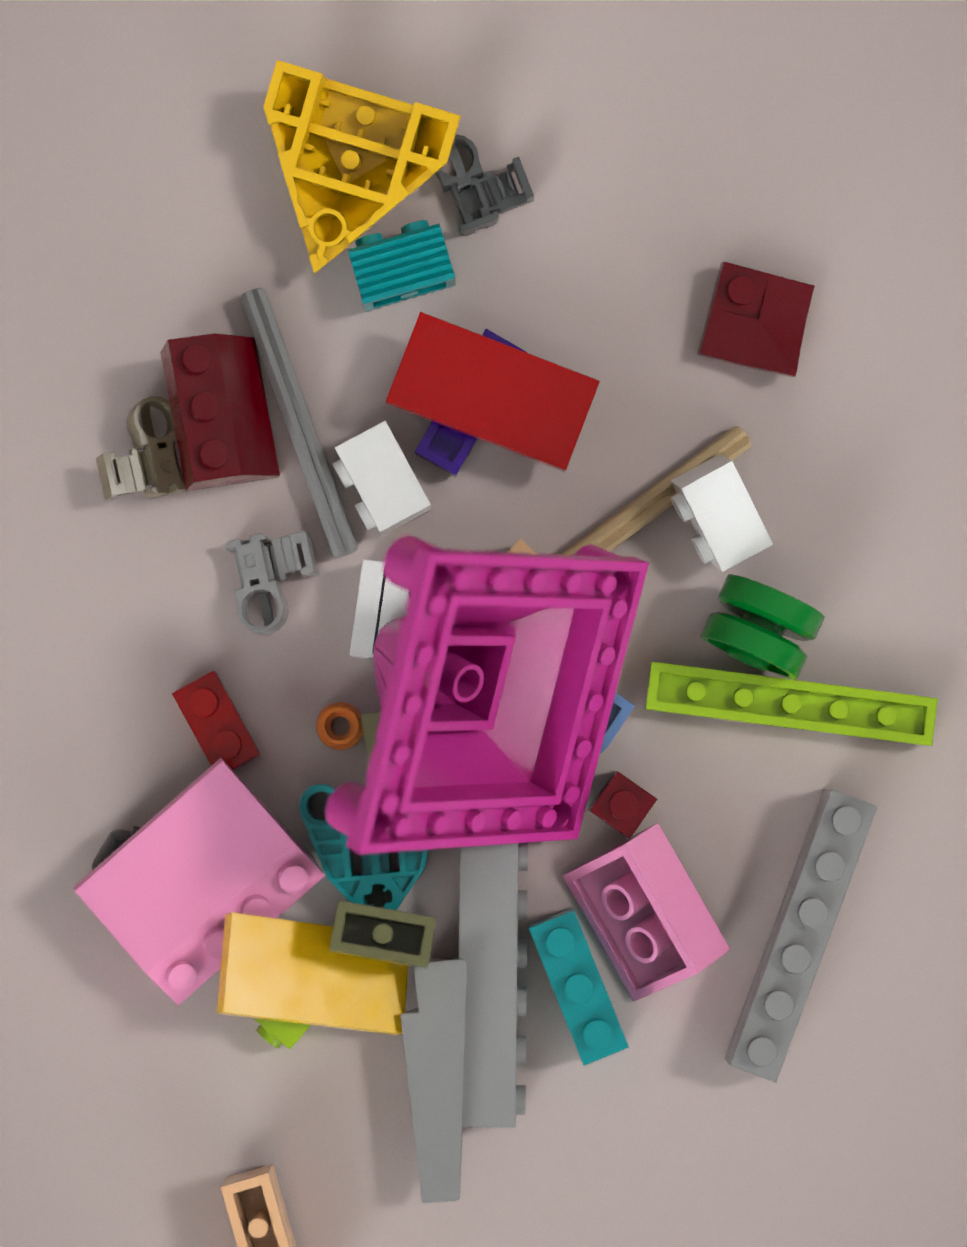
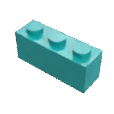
[528,907,629,1066]

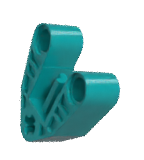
[299,784,429,910]

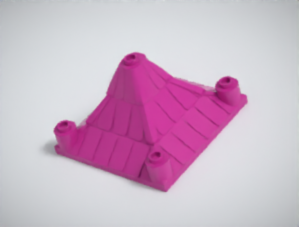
[326,535,649,854]

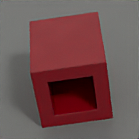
[588,771,658,839]

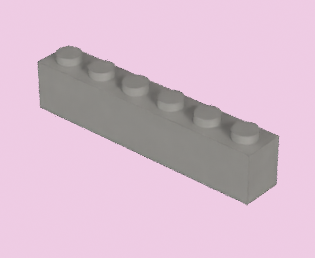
[724,789,877,1083]
[459,842,528,1128]

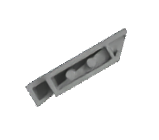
[400,958,468,1203]

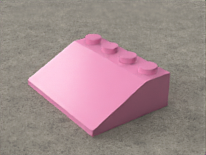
[73,758,325,1005]

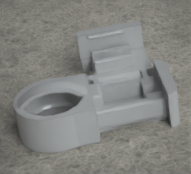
[225,531,319,635]

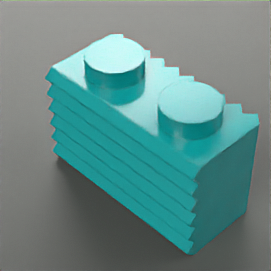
[348,220,456,311]

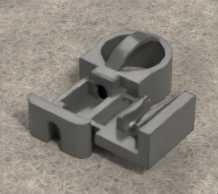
[435,134,534,236]

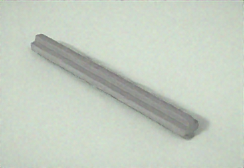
[241,288,357,558]

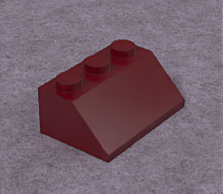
[160,333,280,492]

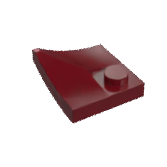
[697,262,815,377]

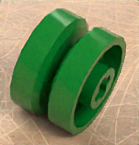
[700,574,825,680]

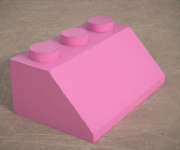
[563,823,731,1001]

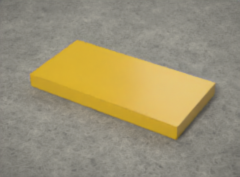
[217,912,408,1035]

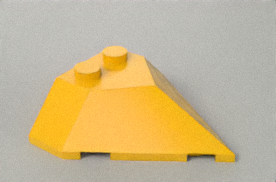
[263,60,461,274]

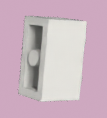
[332,420,432,536]
[670,453,773,572]

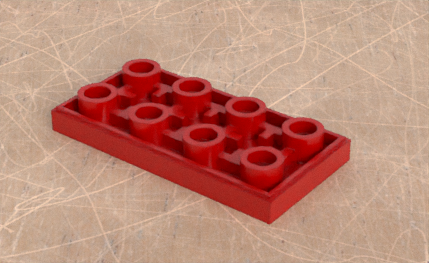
[386,312,600,472]

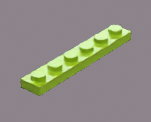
[645,662,938,746]

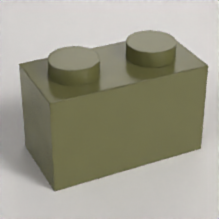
[329,900,437,969]

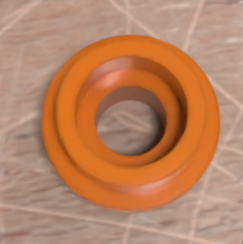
[316,702,364,750]

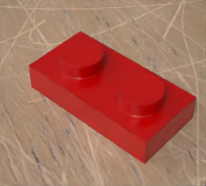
[172,670,261,770]

